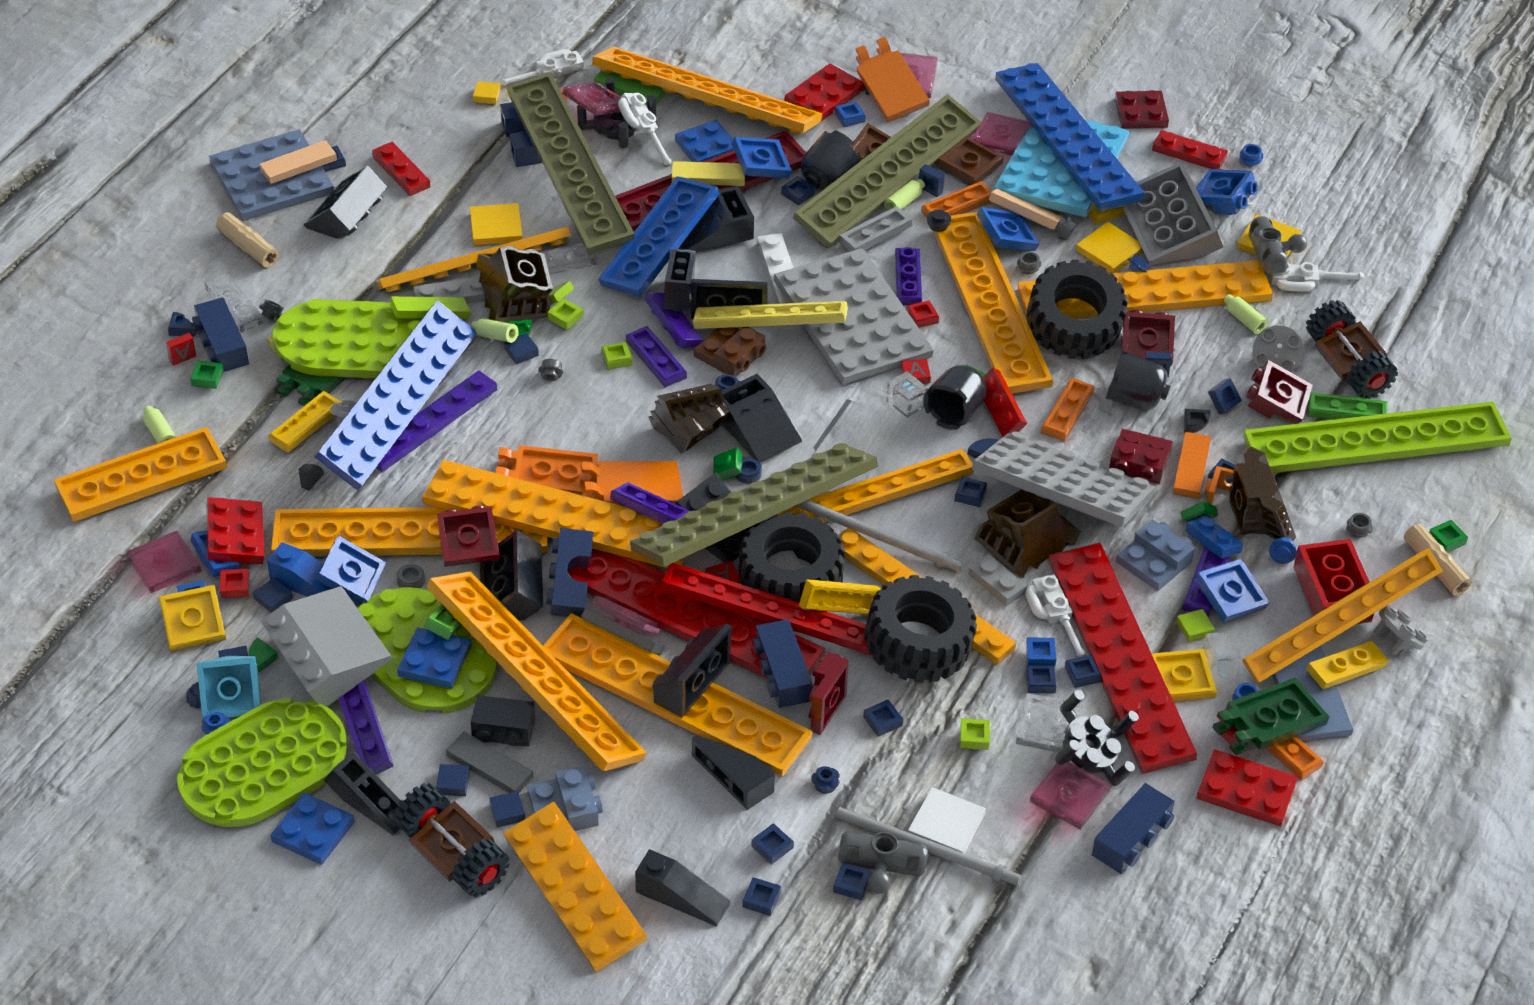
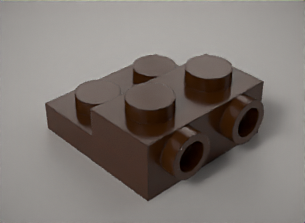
[694,327,766,377]

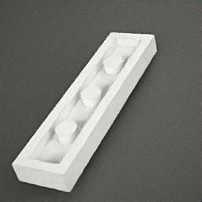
[757,233,793,304]

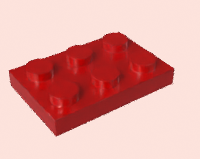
[784,63,865,123]
[206,497,264,564]
[1196,749,1298,827]

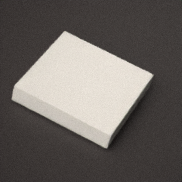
[908,787,986,853]

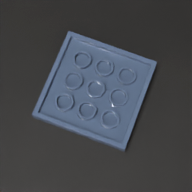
[209,129,334,221]

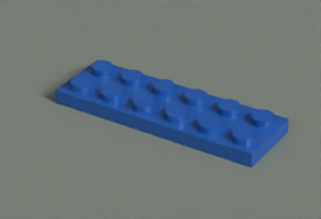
[598,176,720,297]

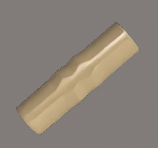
[216,213,279,268]
[1403,524,1472,596]

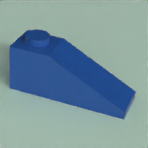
[267,542,332,597]

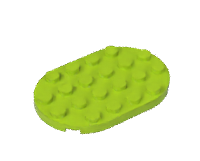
[273,299,421,378]
[358,587,497,714]
[177,698,347,827]

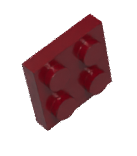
[1115,90,1169,129]

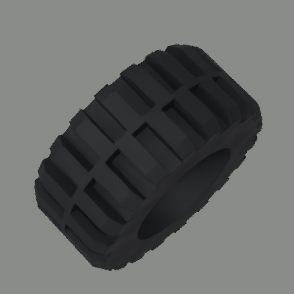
[1027,260,1128,359]
[739,512,844,603]
[864,575,977,683]

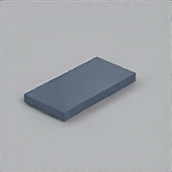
[1272,646,1353,742]

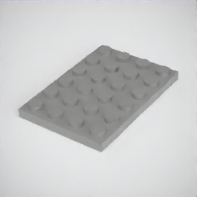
[774,248,934,385]
[972,432,1156,527]

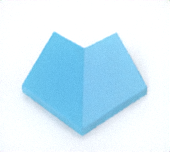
[196,656,261,719]

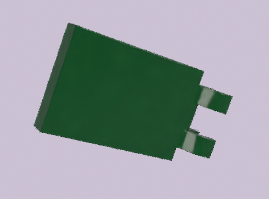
[276,364,347,406]
[1212,678,1330,756]

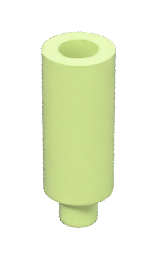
[884,179,925,211]
[1224,294,1268,334]
[471,318,518,343]
[143,406,175,444]

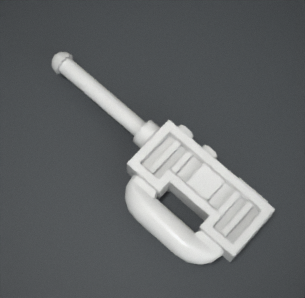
[500,49,584,86]
[618,93,671,166]
[1270,262,1364,292]
[1025,575,1085,658]

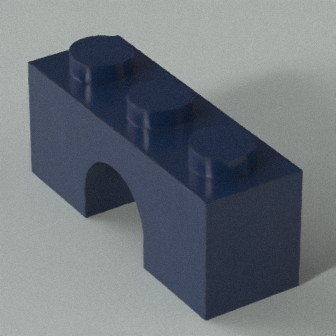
[500,102,542,167]
[546,528,593,618]

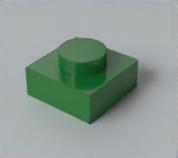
[190,360,224,389]
[713,447,742,480]
[1429,520,1468,553]

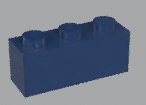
[192,297,249,372]
[752,619,813,708]
[1092,783,1175,874]

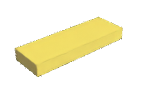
[672,161,745,186]

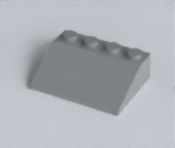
[1122,161,1223,265]
[260,586,393,707]

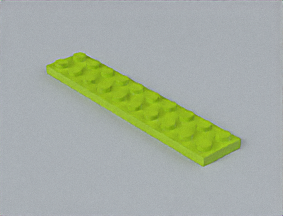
[1243,401,1512,473]

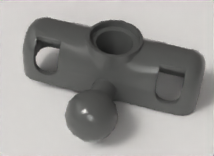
[1248,216,1307,273]
[838,832,928,894]

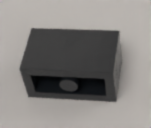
[470,695,536,747]

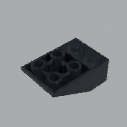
[680,186,754,252]
[721,374,802,463]
[675,473,755,562]

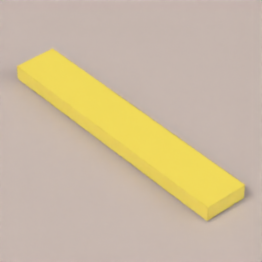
[693,301,848,329]

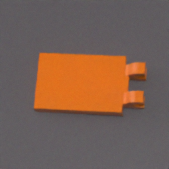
[856,37,930,122]
[495,445,598,495]
[579,461,683,506]

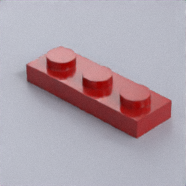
[1152,130,1228,169]
[372,141,431,196]
[983,367,1027,437]

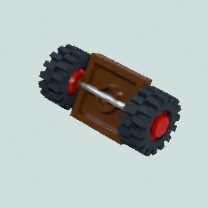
[1306,300,1398,399]
[393,783,510,897]

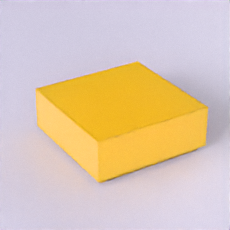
[473,81,501,105]

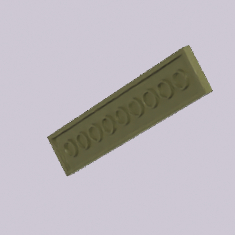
[506,72,635,255]
[793,94,982,249]
[630,443,878,567]

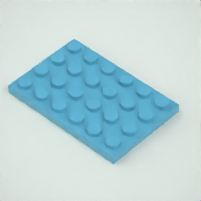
[994,120,1129,217]

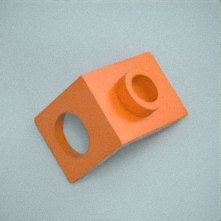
[1204,466,1234,505]

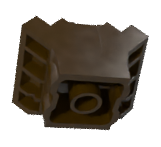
[476,246,553,322]
[648,383,729,454]
[1229,446,1296,541]
[974,489,1081,577]

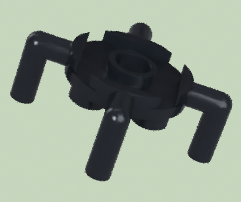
[577,77,657,148]
[1055,690,1139,786]

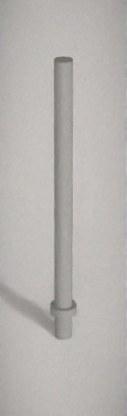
[795,500,962,572]
[836,807,1022,887]

